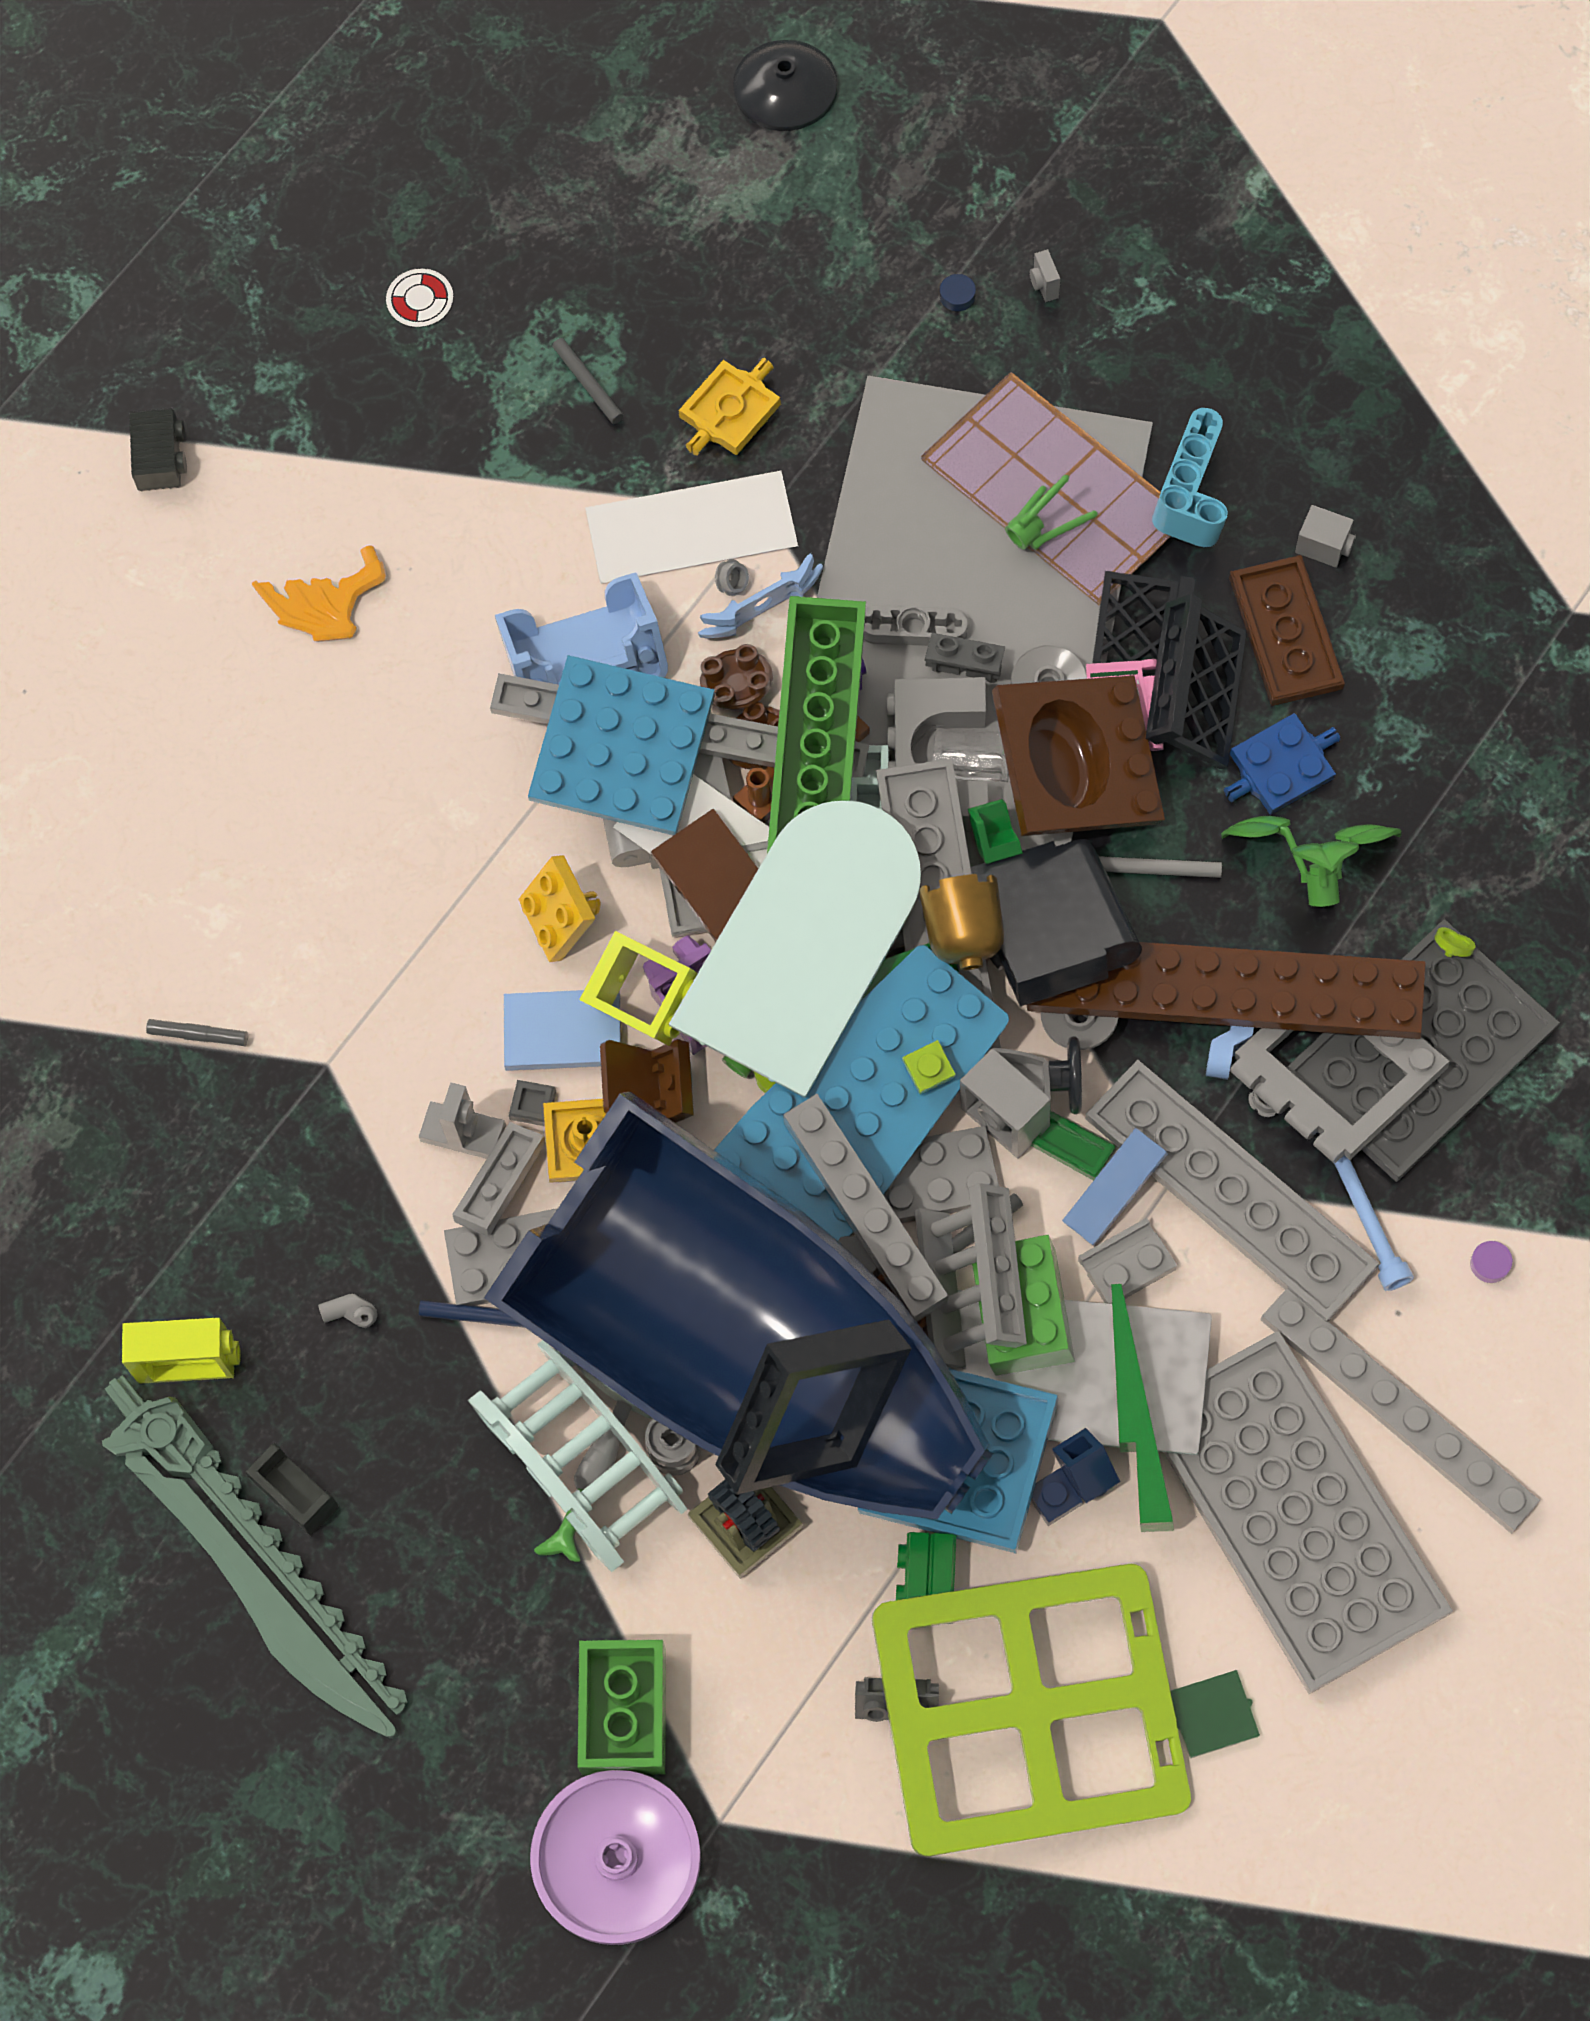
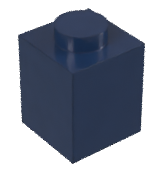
[1052,1428,1121,1503]

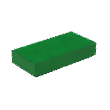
[1031,1110,1115,1181]

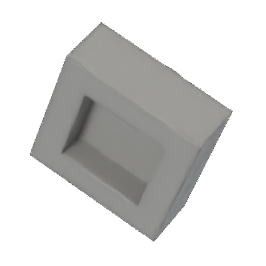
[1030,249,1060,302]

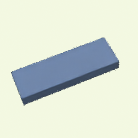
[1062,1128,1168,1247]

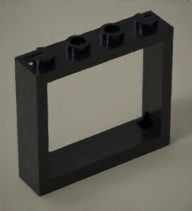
[715,1319,911,1495]

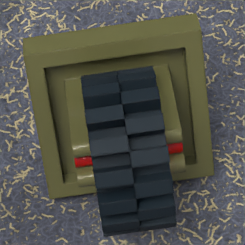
[688,1479,803,1579]

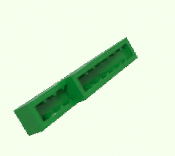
[1111,1284,1174,1532]

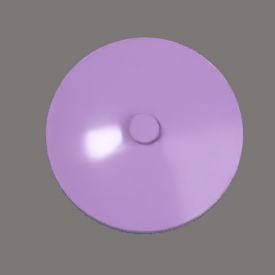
[530,1770,701,1945]

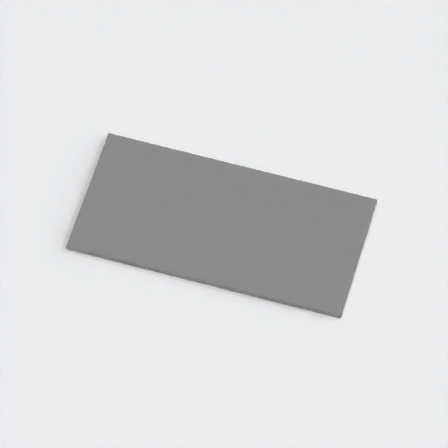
[765,376,1153,867]

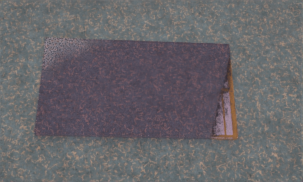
[921,372,1170,605]

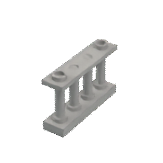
[915,1183,1027,1368]

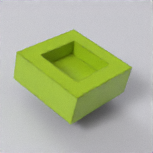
[902,1040,956,1095]

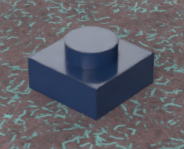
[1031,1468,1083,1526]

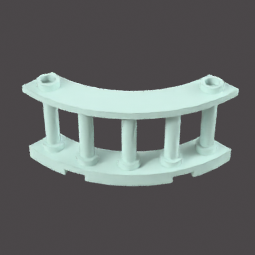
[468,1340,687,1572]

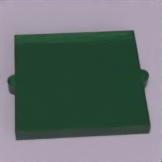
[1170,1670,1260,1759]

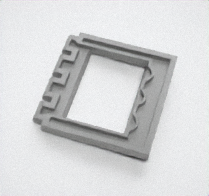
[1230,1028,1449,1163]

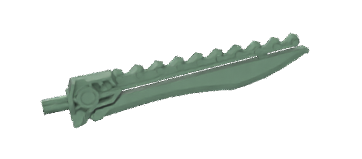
[102,1375,408,1739]

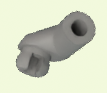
[318,1294,377,1328]

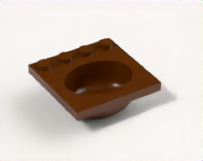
[992,675,1165,837]

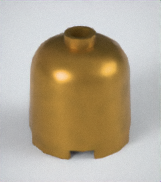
[919,874,1004,971]

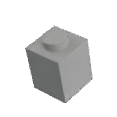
[1295,505,1356,568]

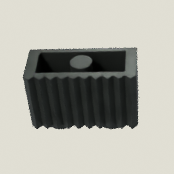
[129,408,187,491]

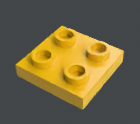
[518,855,601,962]
[543,1099,606,1183]

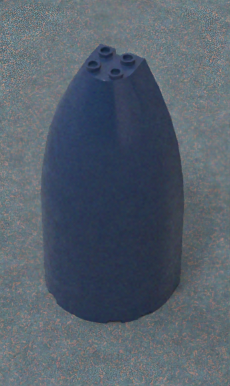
[484,1092,993,1519]

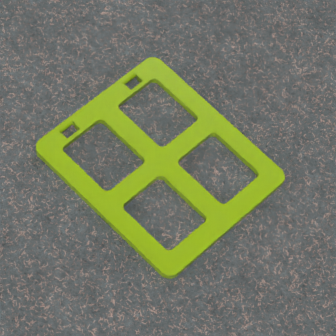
[872,1564,1191,1857]

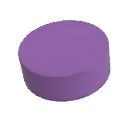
[1470,1241,1513,1283]

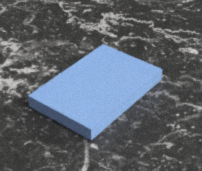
[504,990,621,1071]

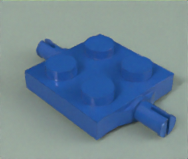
[1224,713,1340,815]

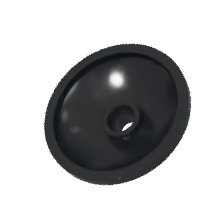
[733,40,837,131]

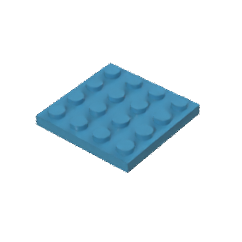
[528,655,715,836]
[857,1369,1059,1554]

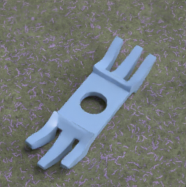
[698,553,823,638]

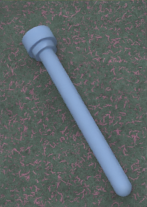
[1334,1156,1414,1291]

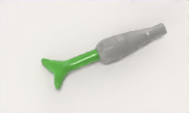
[534,1400,632,1562]

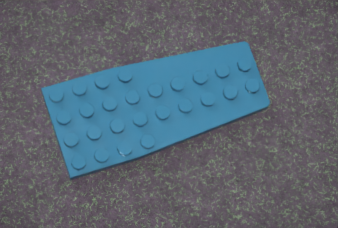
[714,945,1009,1241]

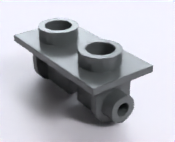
[924,633,1005,682]
[855,1677,939,1722]

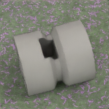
[645,1419,700,1476]

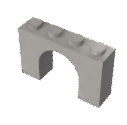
[887,677,988,831]

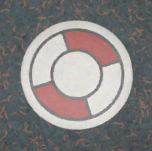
[386,269,453,327]

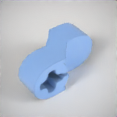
[1206,1026,1254,1080]

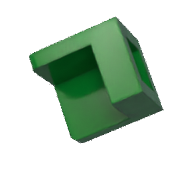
[968,799,1022,864]

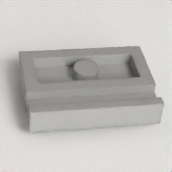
[1078,1218,1177,1304]

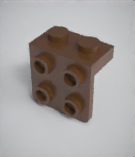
[600,1039,694,1123]

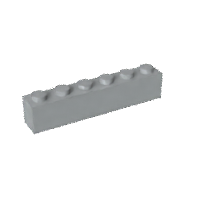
[783,1094,948,1322]

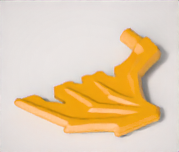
[252,545,386,641]

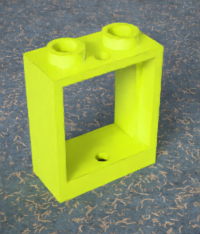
[579,931,698,1046]
[122,1318,240,1384]

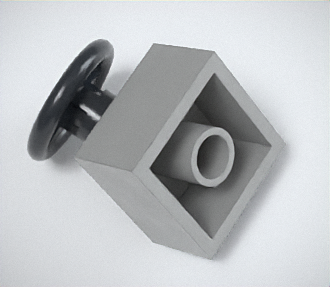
[960,1036,1082,1159]

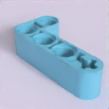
[1152,408,1228,547]

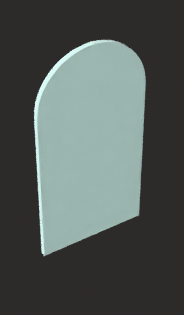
[669,801,921,1098]

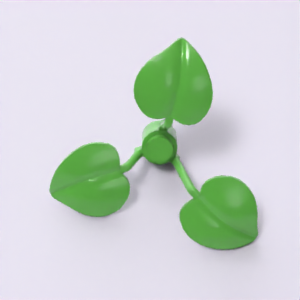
[1221,816,1402,907]

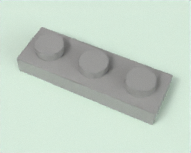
[452,1122,546,1236]

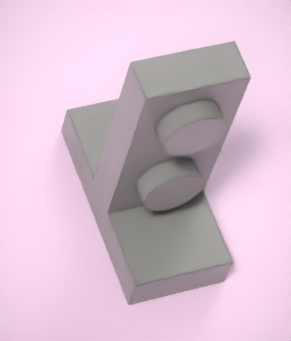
[419,1082,506,1159]

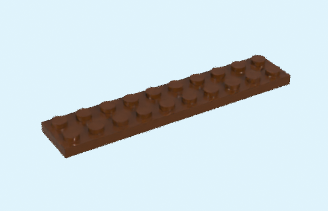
[1027,942,1426,1039]

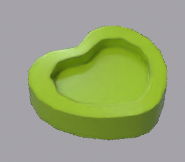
[1434,927,1476,957]

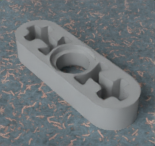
[864,605,968,646]

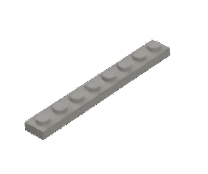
[1261,1289,1540,1534]

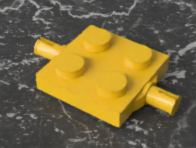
[679,358,781,455]

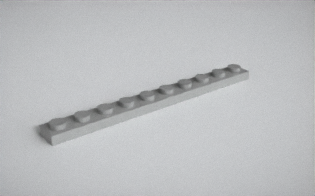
[490,673,869,777]

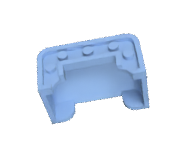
[495,572,668,685]

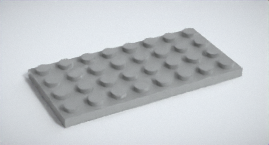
[1164,1330,1453,1694]

